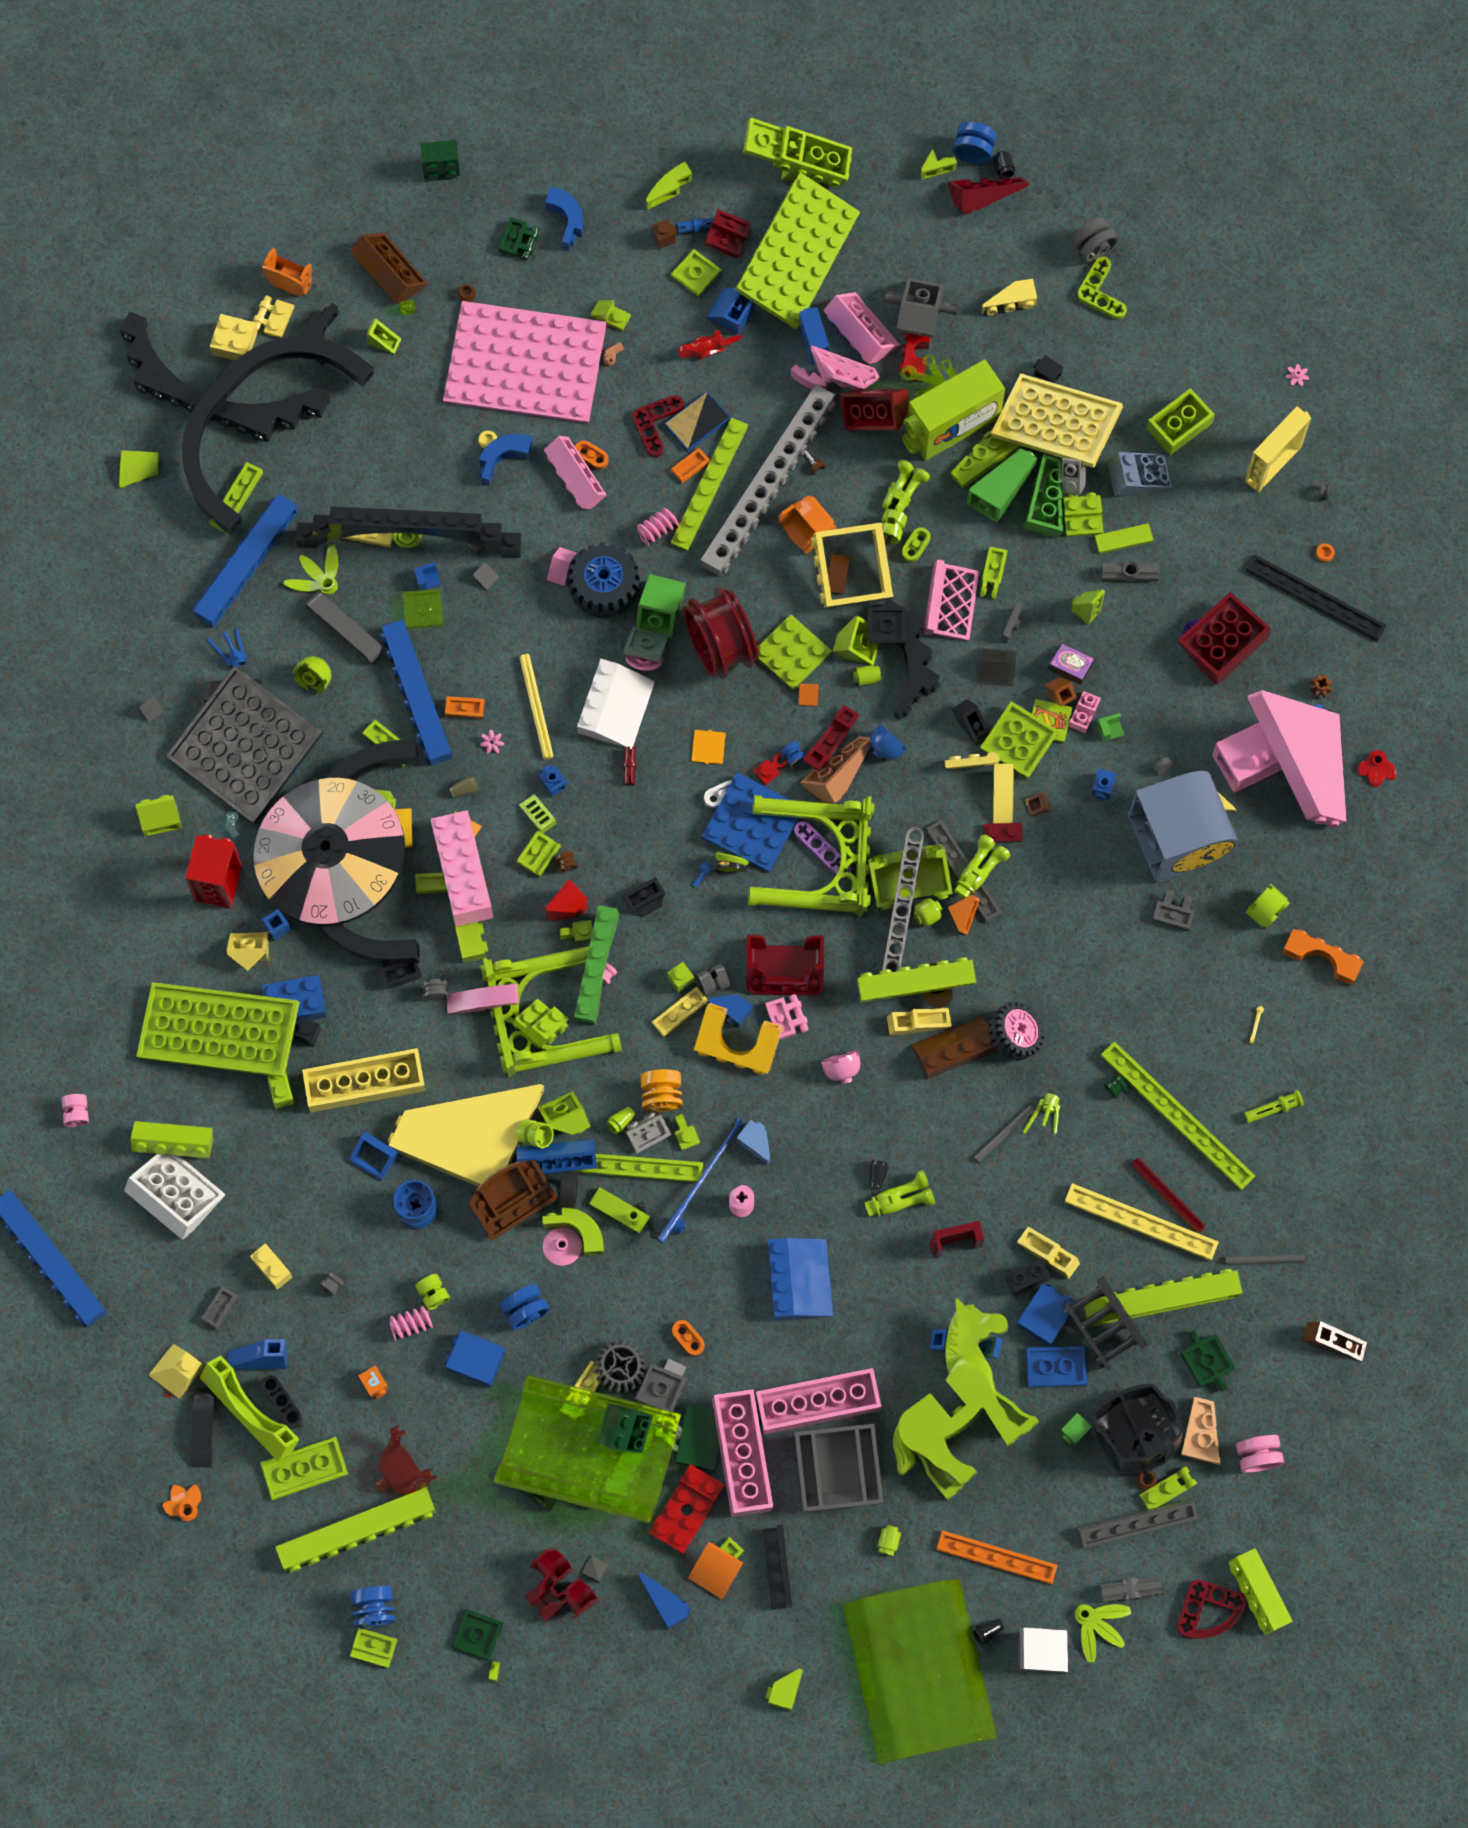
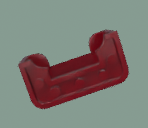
[746,935,824,995]

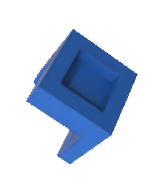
[414,563,441,591]

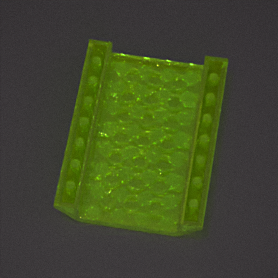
[494,1375,681,1523]
[842,1579,998,1765]

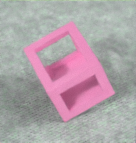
[1212,723,1282,793]

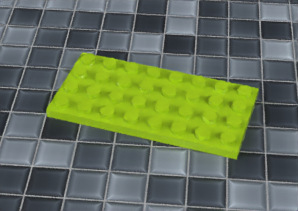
[735,172,860,330]
[136,982,300,1077]

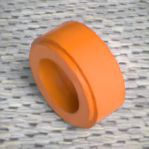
[1315,543,1335,562]

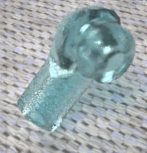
[224,811,241,840]

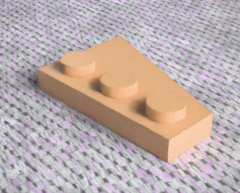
[1181,1397,1220,1465]

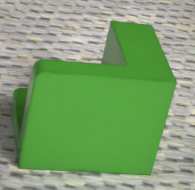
[1097,713,1124,742]

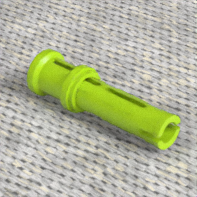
[1244,1090,1304,1124]

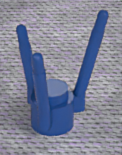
[207,629,247,667]

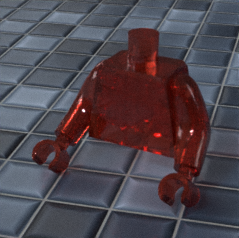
[374,1425,437,1494]

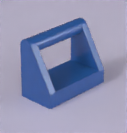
[349,1132,399,1181]

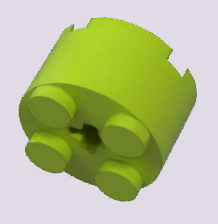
[1245,884,1290,928]

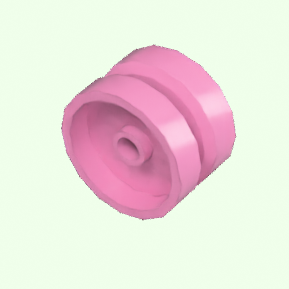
[1236,1435,1284,1473]

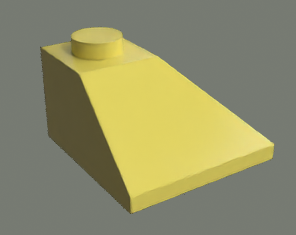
[149,1344,204,1399]

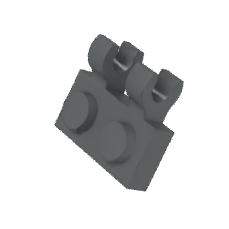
[1153,890,1195,931]

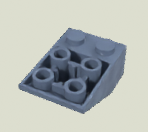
[1107,452,1172,496]

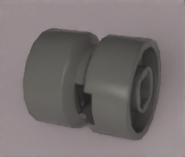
[696,964,730,997]

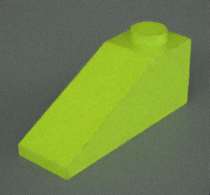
[1071,589,1105,625]

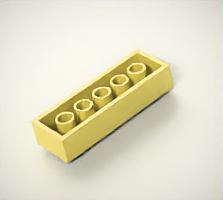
[302,1048,426,1113]

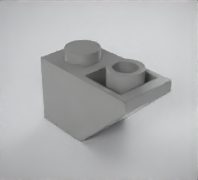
[1062,458,1086,495]

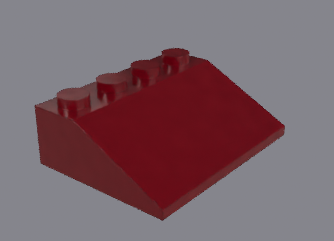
[1177,592,1271,685]

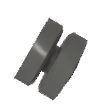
[1072,217,1119,262]

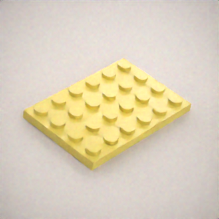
[991,373,1123,468]

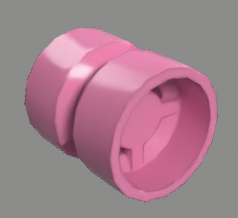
[61,1094,89,1127]

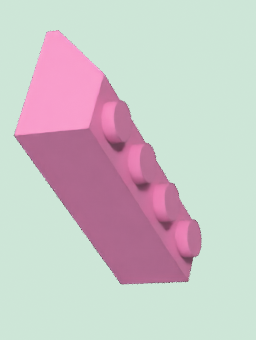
[823,292,900,364]

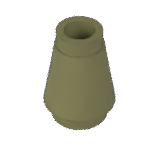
[449,776,479,798]

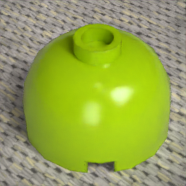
[293,656,331,694]

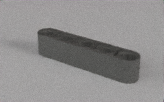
[305,592,384,664]

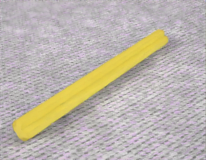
[520,654,553,759]

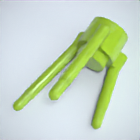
[1022,1093,1060,1134]

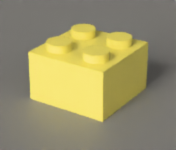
[210,314,258,361]

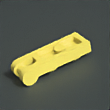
[945,752,1000,770]

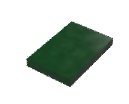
[675,1403,719,1471]

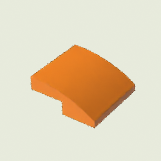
[688,1542,743,1599]

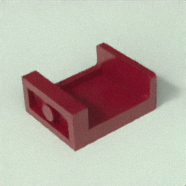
[929,1221,984,1258]

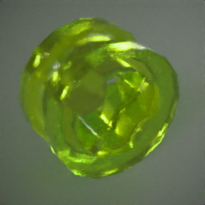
[398,300,416,316]

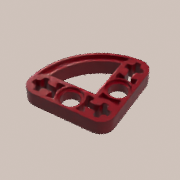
[1177,1579,1246,1639]

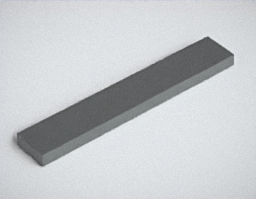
[925,820,1002,923]
[1077,1498,1198,1549]

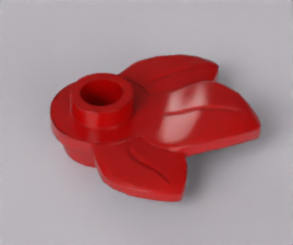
[1358,750,1396,788]

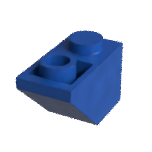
[708,994,753,1028]

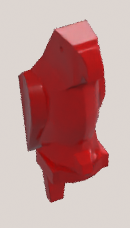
[677,330,742,360]

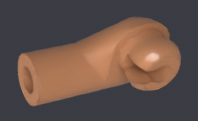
[603,342,624,366]

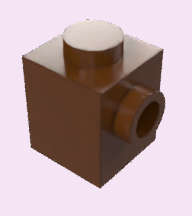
[651,219,677,249]

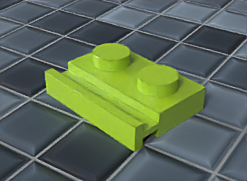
[517,831,561,877]
[350,1628,398,1668]

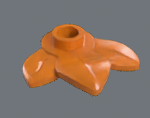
[163,1484,201,1521]

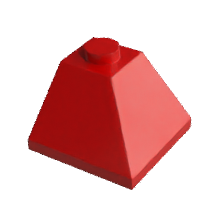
[545,880,589,921]

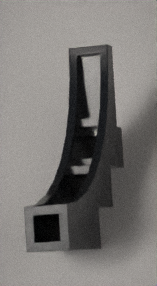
[881,598,940,720]

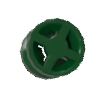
[1104,1075,1128,1099]

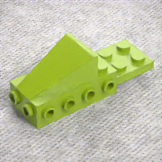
[743,118,852,188]

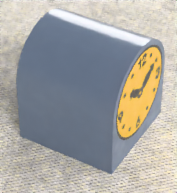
[1128,771,1239,883]

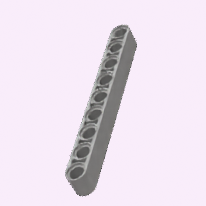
[882,827,924,972]

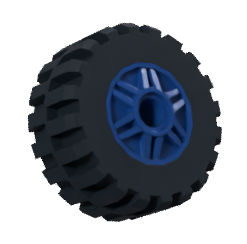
[568,543,640,618]

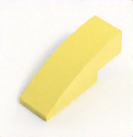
[993,764,1013,823]
[887,1008,951,1035]
[1017,1227,1080,1279]

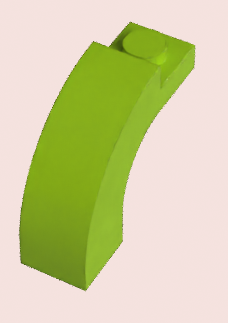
[542,1208,604,1256]

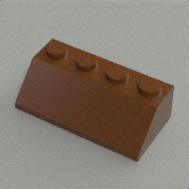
[351,232,428,303]
[911,1016,998,1080]

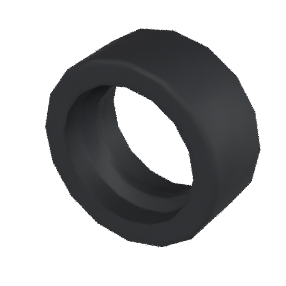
[559,1171,578,1209]

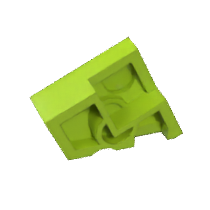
[119,450,160,488]

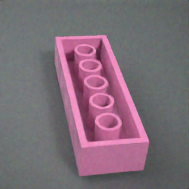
[431,810,493,927]
[756,1368,881,1435]
[712,1389,773,1517]

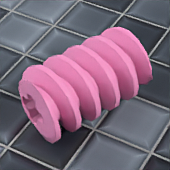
[637,508,679,546]
[729,1185,754,1217]
[390,1306,433,1341]

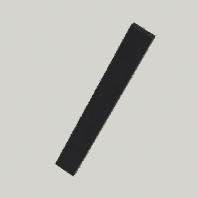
[1245,555,1386,641]

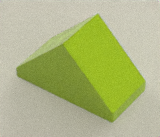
[366,319,401,354]

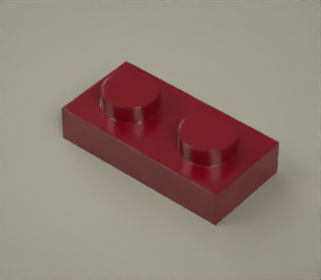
[983,822,1023,843]

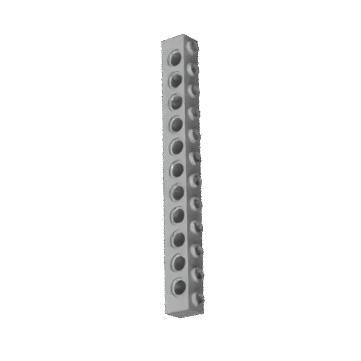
[701,384,836,577]

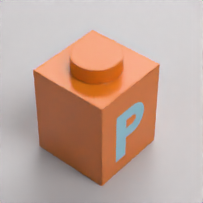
[358,1365,389,1399]

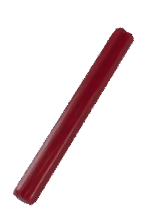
[1131,1158,1205,1233]

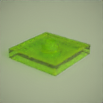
[403,589,443,629]

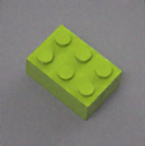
[1146,388,1215,456]

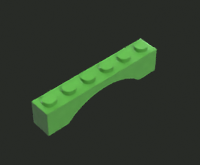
[574,905,619,1025]

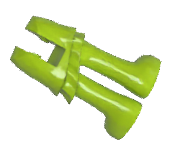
[882,460,930,512]

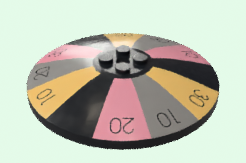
[254,778,405,926]

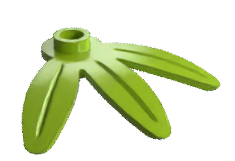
[283,544,338,595]
[1075,1604,1131,1662]

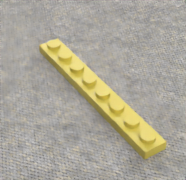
[1064,1183,1218,1261]

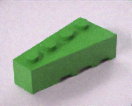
[1023,454,1063,538]

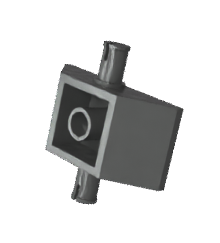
[884,278,959,338]

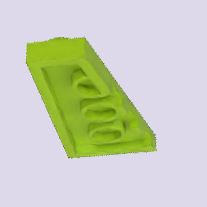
[951,423,1021,488]

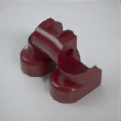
[525,1548,599,1621]

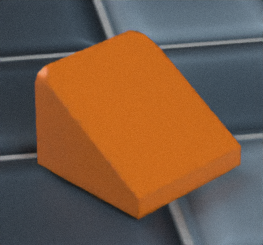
[799,683,819,706]

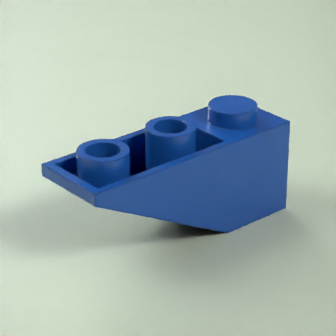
[227,1339,288,1370]

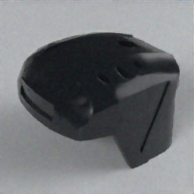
[1092,1384,1183,1475]

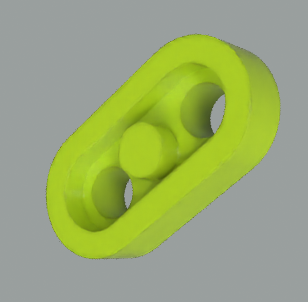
[902,528,930,562]

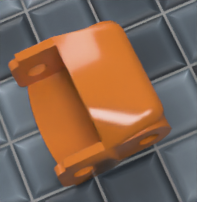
[262,248,313,297]
[778,496,837,554]

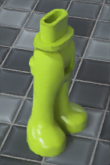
[954,835,1010,899]
[864,1170,936,1217]

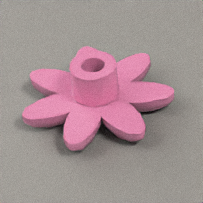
[1285,364,1309,386]
[480,730,504,753]

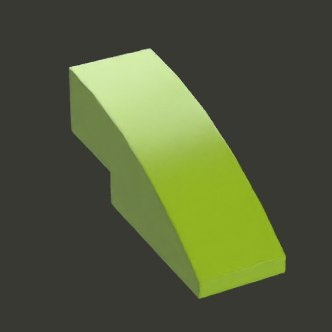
[646,162,692,210]

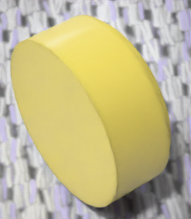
[478,431,497,449]

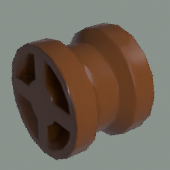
[555,851,578,873]

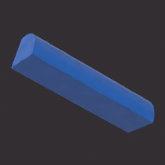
[516,1139,597,1174]

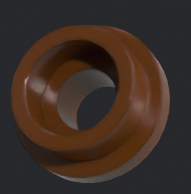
[1137,1471,1157,1490]

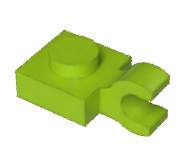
[560,920,593,943]
[675,1114,700,1151]

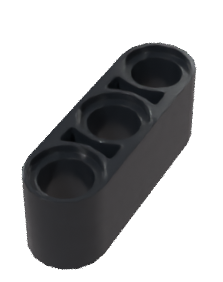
[262,1375,302,1429]

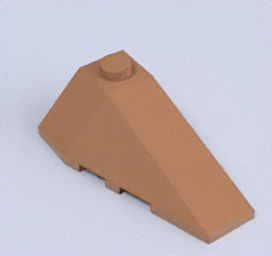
[800,736,871,803]

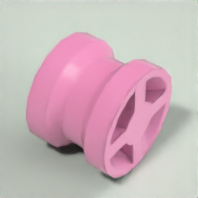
[603,963,617,985]

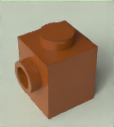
[1045,676,1077,707]

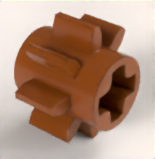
[1309,674,1333,698]

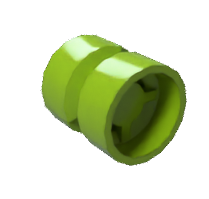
[882,509,908,544]
[516,1119,554,1148]
[415,1274,450,1311]

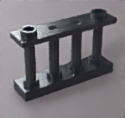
[1063,1276,1148,1370]

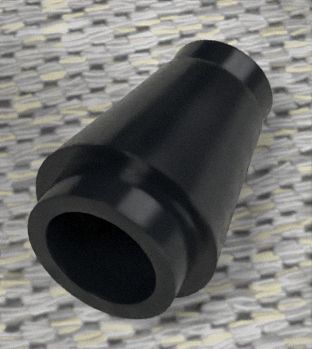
[870,1160,889,1189]
[973,1618,1004,1644]

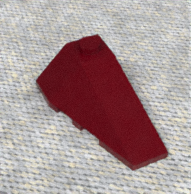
[948,177,1029,214]

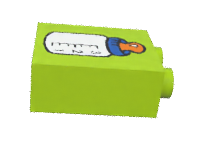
[902,359,1005,461]

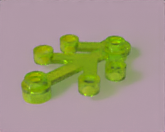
[901,355,956,399]

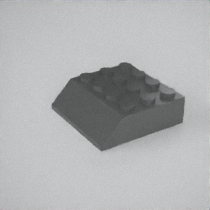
[794,1424,884,1512]

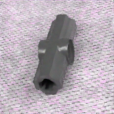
[1102,561,1159,583]
[1099,1576,1162,1603]

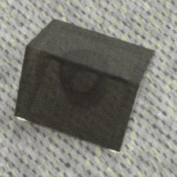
[976,648,1016,686]

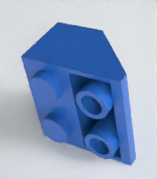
[707,288,756,335]

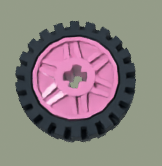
[988,1002,1045,1061]

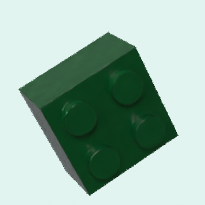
[420,140,460,181]

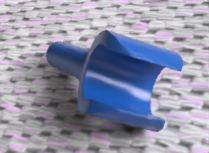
[692,862,712,888]

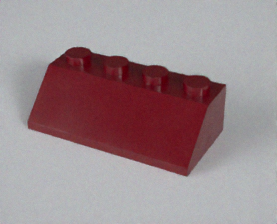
[840,389,909,430]

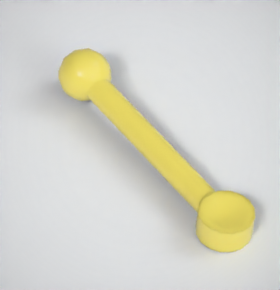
[1249,1006,1264,1044]

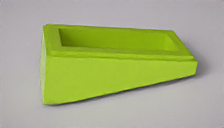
[519,794,556,833]

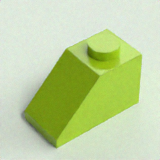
[765,1669,803,1711]

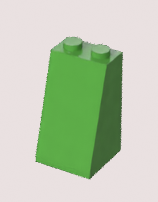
[967,449,1037,523]

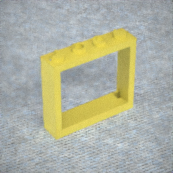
[1245,407,1311,493]
[811,523,893,608]

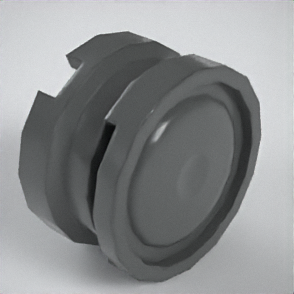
[420,979,449,1002]

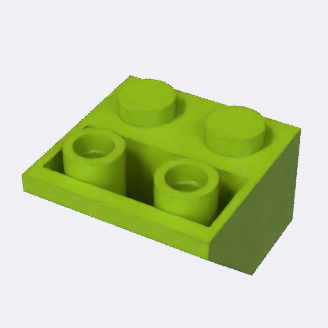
[135,795,182,837]

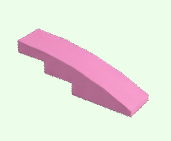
[447,984,518,1014]

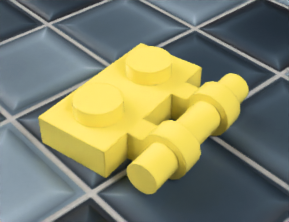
[253,296,294,338]

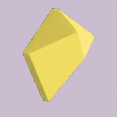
[227,932,268,971]

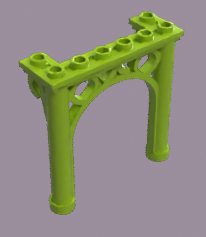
[748,795,874,917]
[480,946,622,1078]

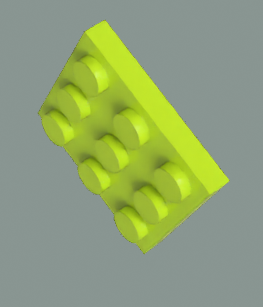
[757,615,832,690]
[980,701,1059,779]

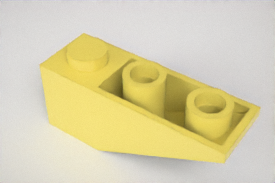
[982,279,1037,315]

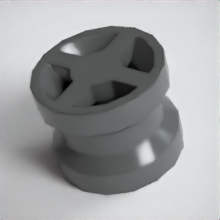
[319,1271,344,1296]

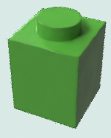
[1060,1413,1092,1447]

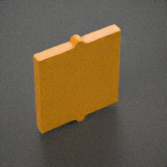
[692,730,726,765]

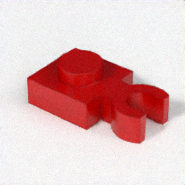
[753,753,788,786]

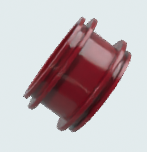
[683,587,759,679]

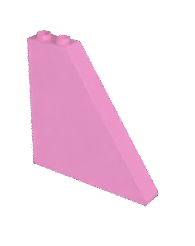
[1248,690,1346,828]

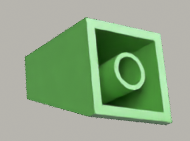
[636,574,686,639]

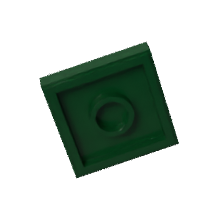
[452,1609,504,1661]

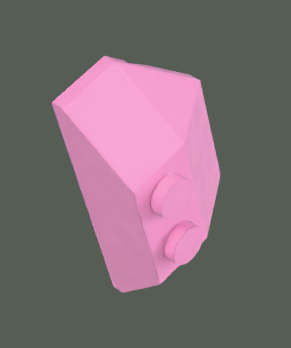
[810,346,879,390]

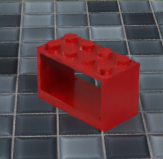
[185,834,242,908]

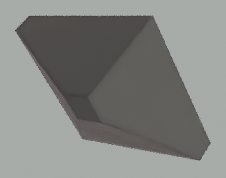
[582,1556,609,1583]

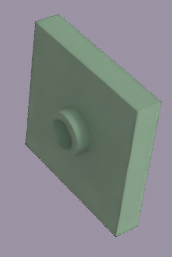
[624,627,669,663]

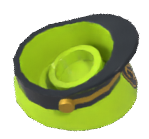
[712,852,749,873]

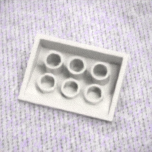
[577,659,655,749]
[124,1154,225,1240]

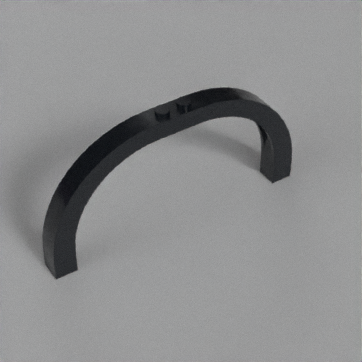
[182,336,375,536]
[321,739,420,964]

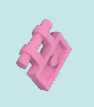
[765,994,809,1040]

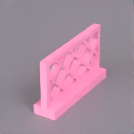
[923,560,979,641]

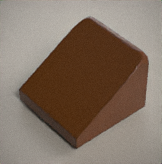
[1025,792,1051,817]

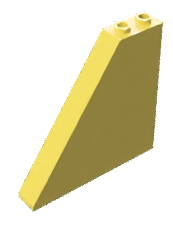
[387,1084,544,1187]

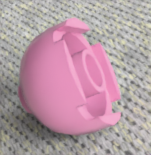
[821,1050,861,1084]

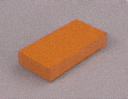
[670,448,711,484]

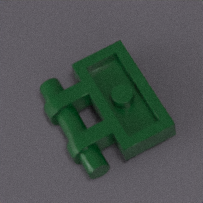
[498,217,540,260]

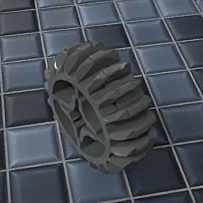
[593,1339,647,1393]

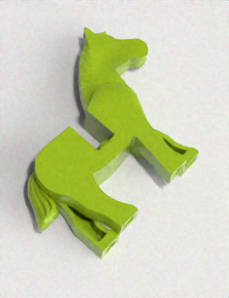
[893,1298,1040,1500]

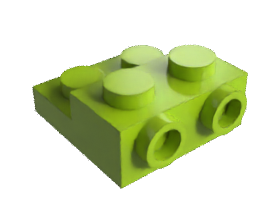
[1063,492,1104,537]
[513,999,569,1048]

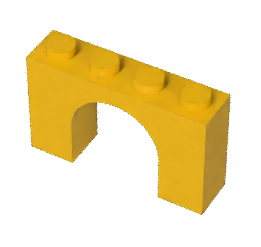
[694,1003,783,1075]

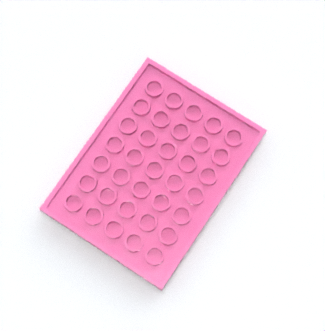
[443,301,607,424]

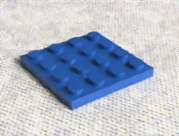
[702,772,798,873]

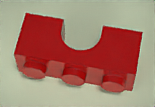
[899,333,931,382]

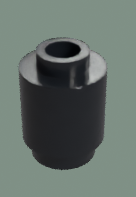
[993,151,1015,179]

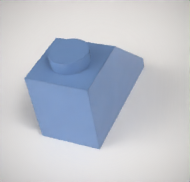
[737,1120,770,1165]

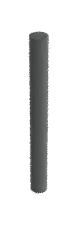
[973,1105,1034,1163]
[1225,1254,1305,1265]

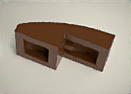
[828,554,850,594]

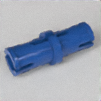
[676,217,713,234]

